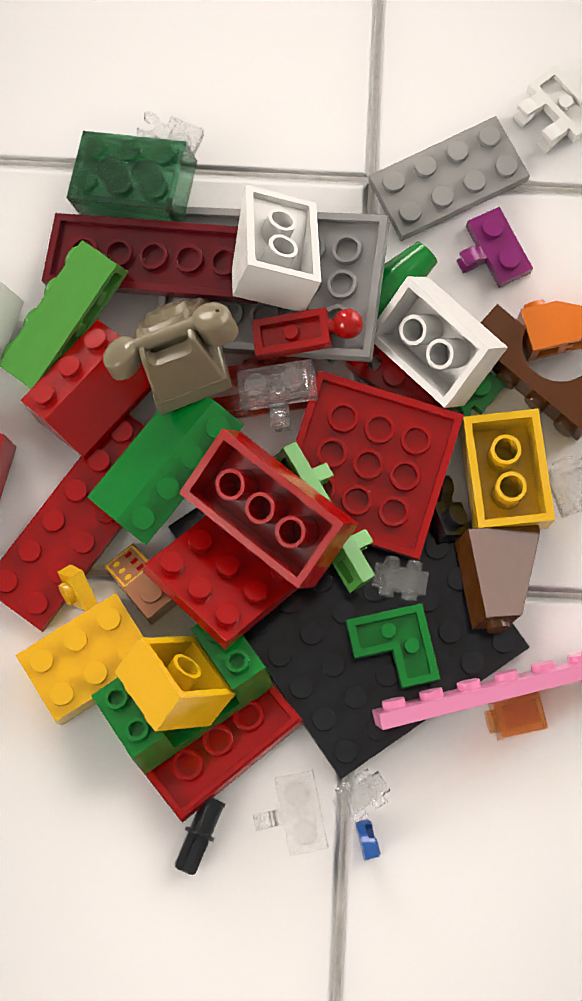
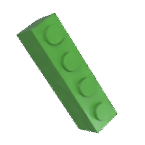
[0,240,128,389]

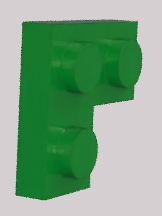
[346,603,440,689]

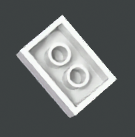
[374,276,508,408]

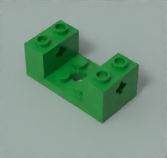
[91,624,274,775]

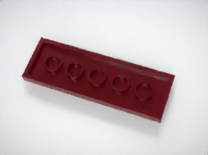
[41,213,257,304]

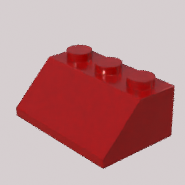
[20,319,152,460]

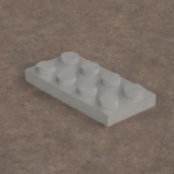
[368,116,530,241]

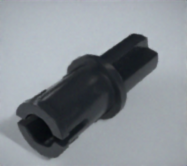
[174,797,226,875]

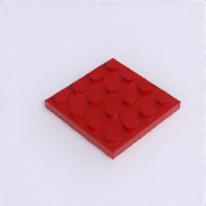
[296,370,464,561]

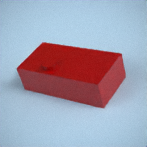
[179,429,359,589]

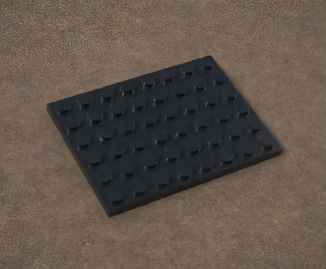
[168,454,530,780]

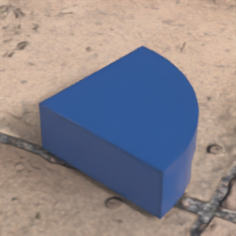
[355,818,381,860]

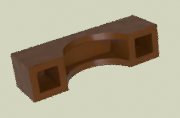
[480,304,582,441]

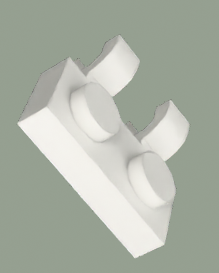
[513,65,582,154]

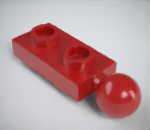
[252,307,363,360]

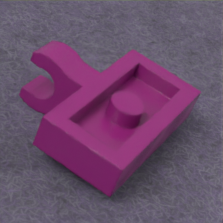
[456,207,533,288]

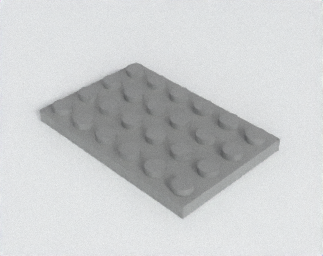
[157,206,390,362]

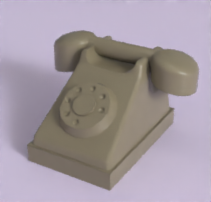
[103,298,239,415]

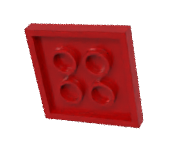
[143,516,298,649]

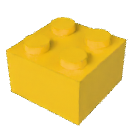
[115,636,235,731]

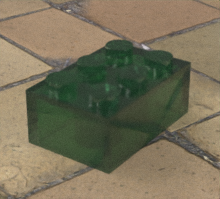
[66,131,197,222]

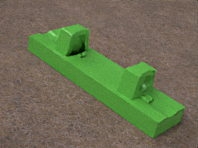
[275,441,376,593]

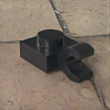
[430,475,472,543]

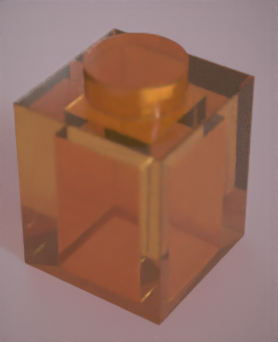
[484,691,548,741]

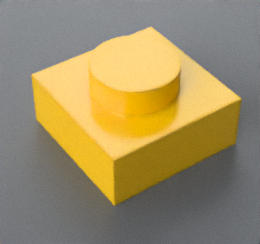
[58,564,98,611]

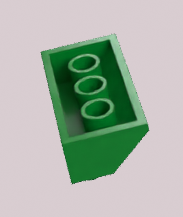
[87,397,244,545]

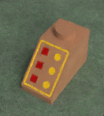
[104,543,177,626]

